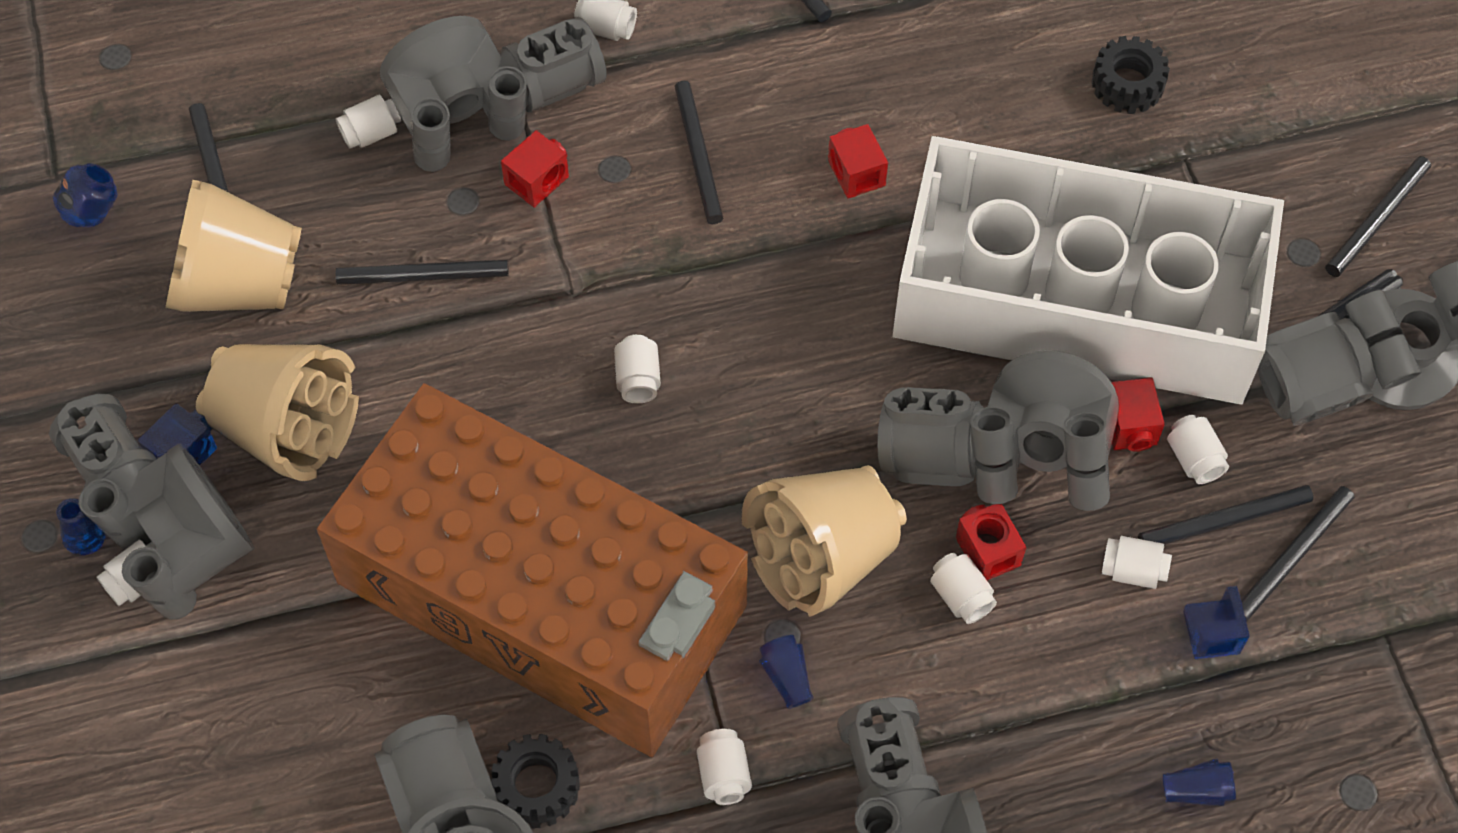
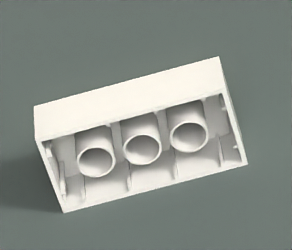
[892,136,1284,405]

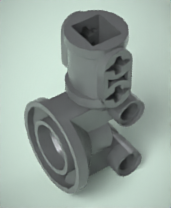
[380,16,607,172]
[1258,261,1458,426]
[878,351,1119,511]
[49,394,255,620]
[837,697,987,833]
[374,714,533,833]

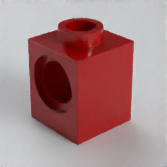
[828,124,888,199]
[501,130,569,208]
[1111,377,1165,452]
[955,504,1026,580]

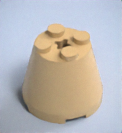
[165,180,302,312]
[196,344,359,481]
[742,465,907,617]

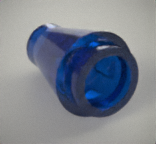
[56,498,107,555]
[759,635,814,709]
[1162,758,1236,807]

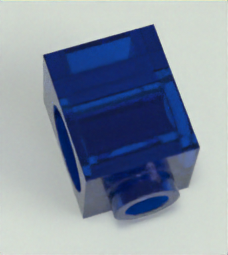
[138,403,217,465]

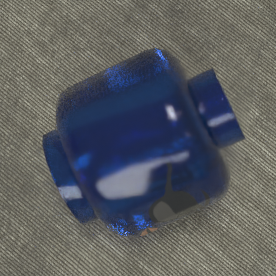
[53,163,118,227]

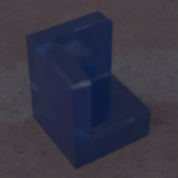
[1183,586,1250,659]

